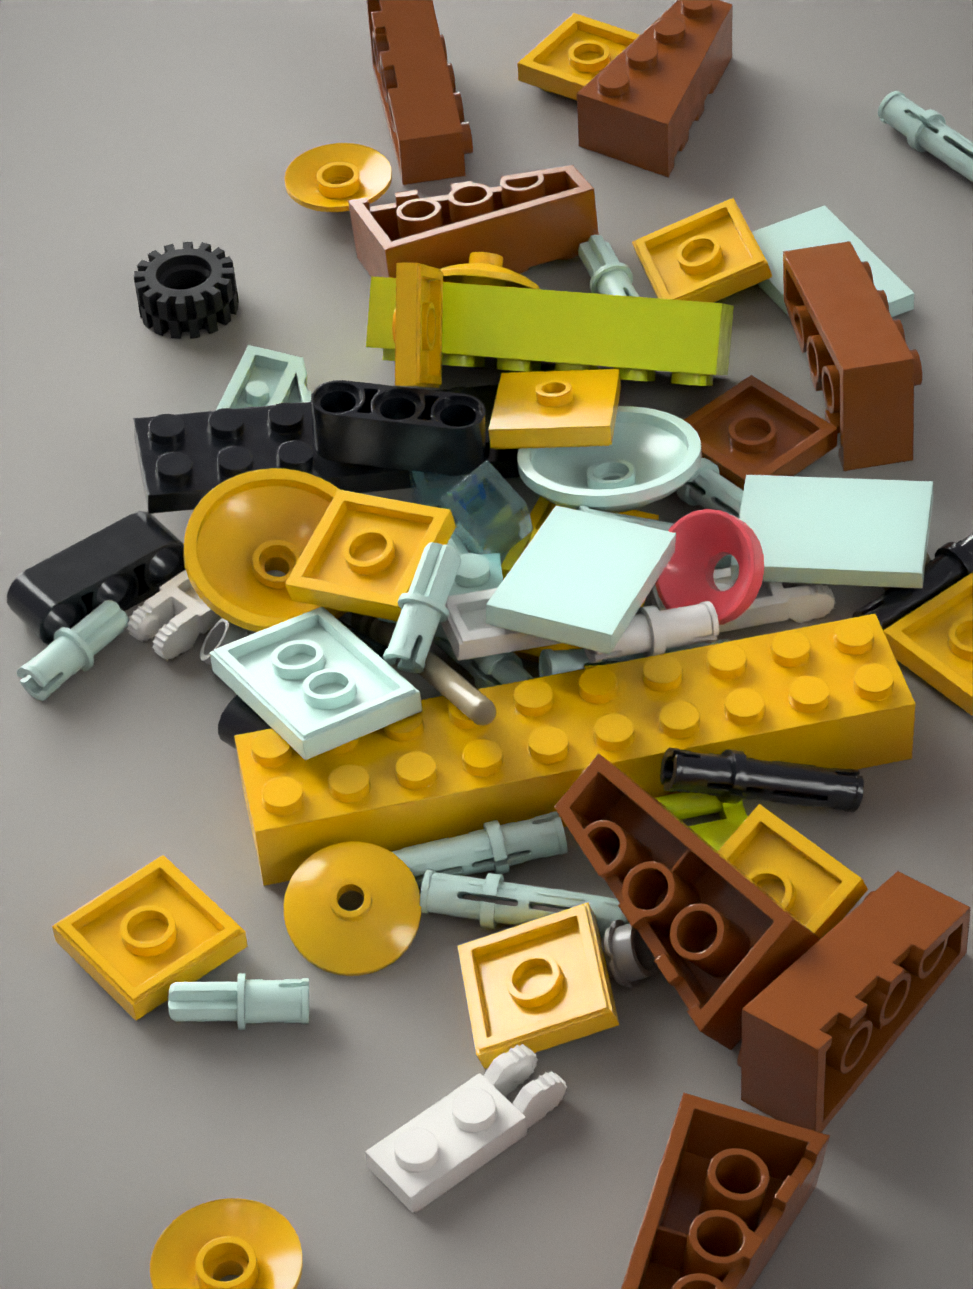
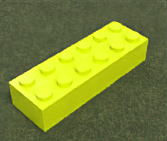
[366,276,734,386]

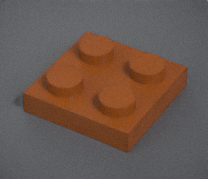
[684,375,838,490]

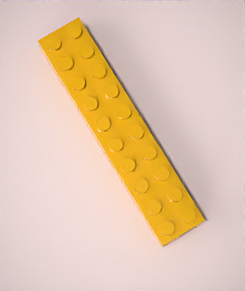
[234,613,916,886]

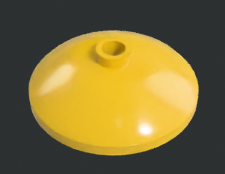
[184,468,347,632]

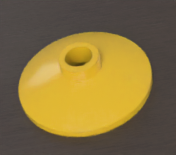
[284,143,392,212]
[441,252,540,289]
[284,841,422,976]
[150,1198,303,1289]

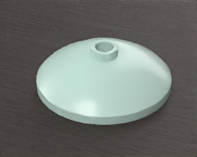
[517,406,702,513]

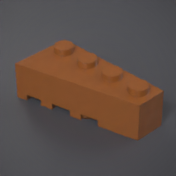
[366,0,473,185]
[577,0,733,178]
[348,165,599,278]
[783,241,922,471]
[554,753,820,1051]
[737,871,971,1133]
[621,1092,830,1289]

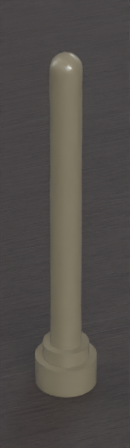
[351,613,496,726]

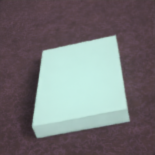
[752,205,915,318]
[730,475,934,588]
[486,505,676,654]
[210,607,422,760]

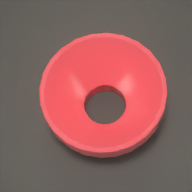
[655,509,764,625]

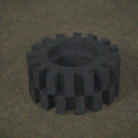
[134,242,239,339]

